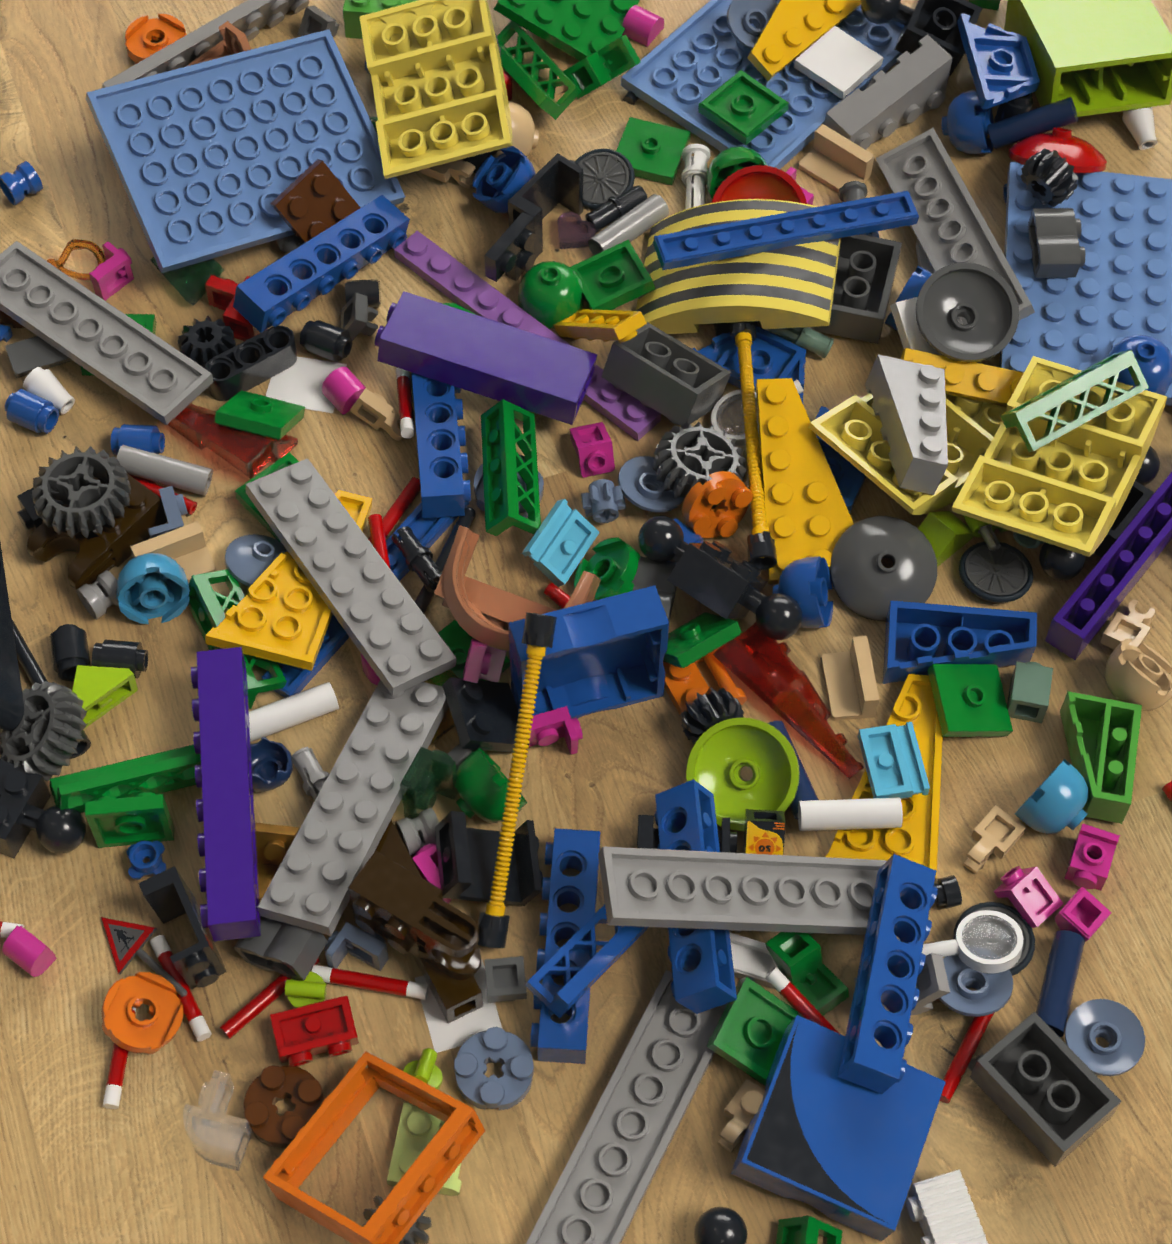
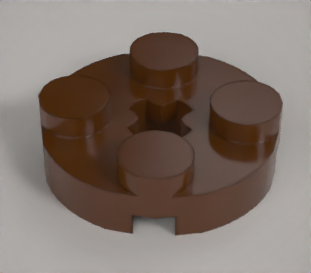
[244,1065,324,1149]

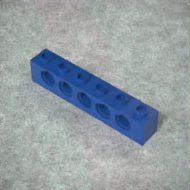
[233,195,410,333]
[411,372,471,518]
[654,779,737,1014]
[530,828,600,1064]
[838,854,938,1094]

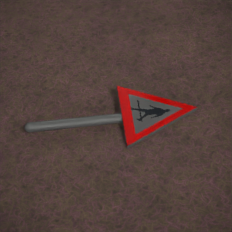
[101,917,187,997]

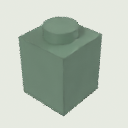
[1007,661,1053,723]

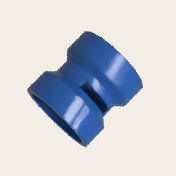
[0,161,43,205]

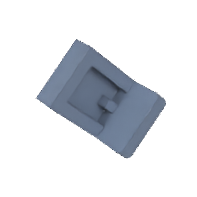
[148,486,188,538]
[325,922,389,971]

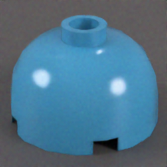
[116,553,190,624]
[1015,759,1089,834]

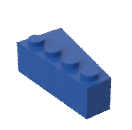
[883,601,1037,684]

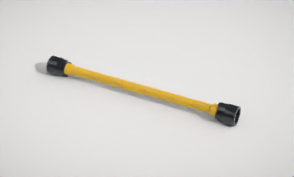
[729,321,777,570]
[477,612,557,948]

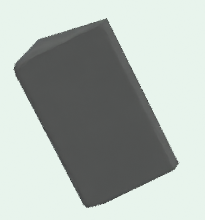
[5,336,73,379]

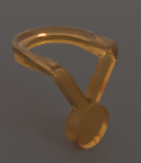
[47,239,106,280]

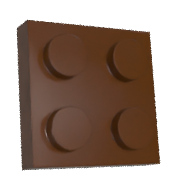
[270,159,360,244]

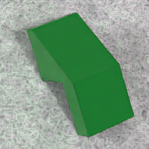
[563,34,641,99]
[765,932,849,1016]

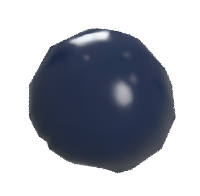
[251,737,293,792]

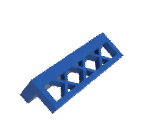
[525,904,649,1018]

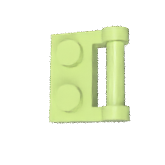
[387,1102,462,1196]

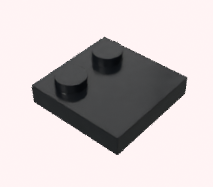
[442,677,529,753]

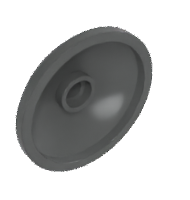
[915,262,1019,362]
[830,516,937,622]

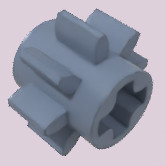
[581,479,626,523]

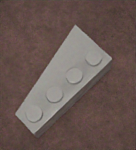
[825,35,953,150]
[865,354,948,495]

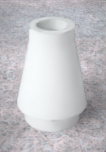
[1122,107,1157,150]
[23,367,75,414]

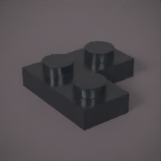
[484,212,536,282]

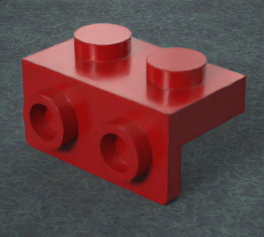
[270,995,359,1067]

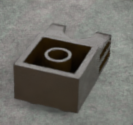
[27,474,167,589]
[348,850,482,980]

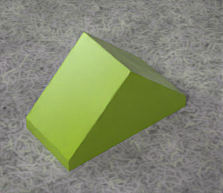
[918,511,974,567]
[72,665,138,729]

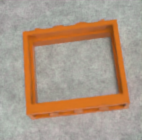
[263,1051,486,1244]

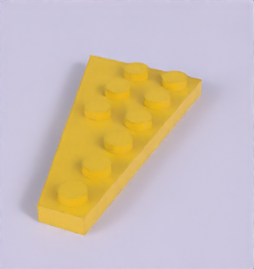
[747,0,861,81]
[756,378,854,584]
[205,490,373,671]
[826,674,943,884]

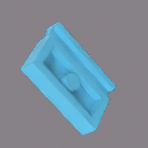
[522,499,600,587]
[858,722,930,799]

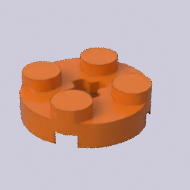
[125,14,187,63]
[682,471,753,538]
[101,972,184,1054]

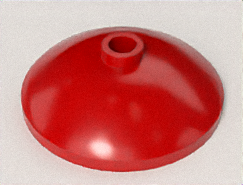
[1009,128,1107,173]
[712,165,807,204]

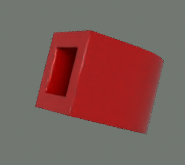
[205,275,260,341]

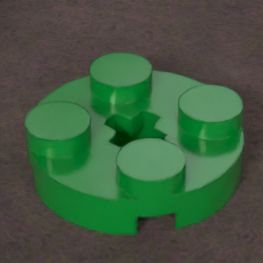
[574,538,640,601]

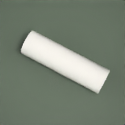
[249,682,339,742]
[798,798,903,831]

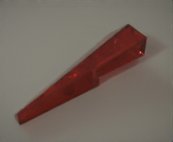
[167,403,298,479]
[713,622,864,779]

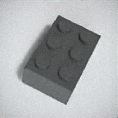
[813,234,902,344]
[601,322,731,427]
[970,1012,1122,1167]

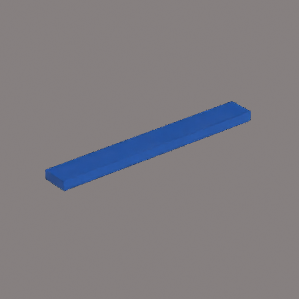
[653,191,919,270]
[262,501,469,698]

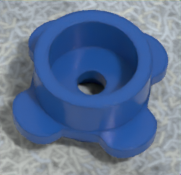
[126,841,167,880]

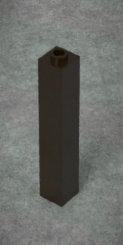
[375,820,483,1024]

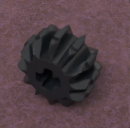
[1020,148,1079,207]
[178,316,236,368]
[680,687,744,744]

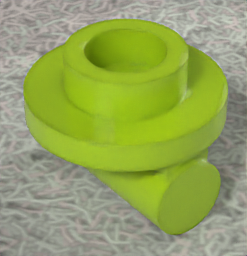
[285,971,327,1008]
[403,1048,443,1089]

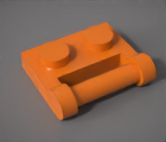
[663,648,747,715]

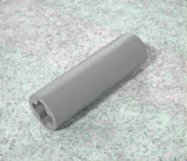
[588,194,669,255]
[116,445,213,495]

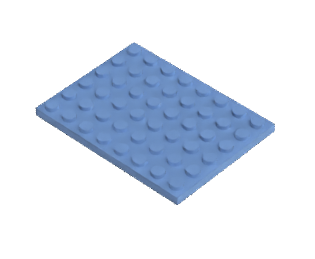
[621,0,904,169]
[86,29,405,274]
[1000,162,1172,405]

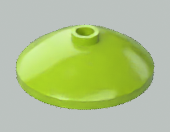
[686,718,800,831]

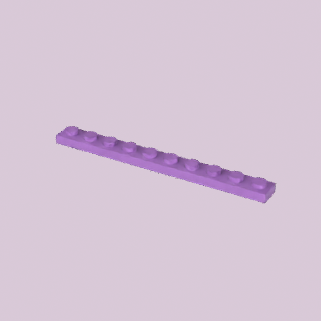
[394,231,661,441]

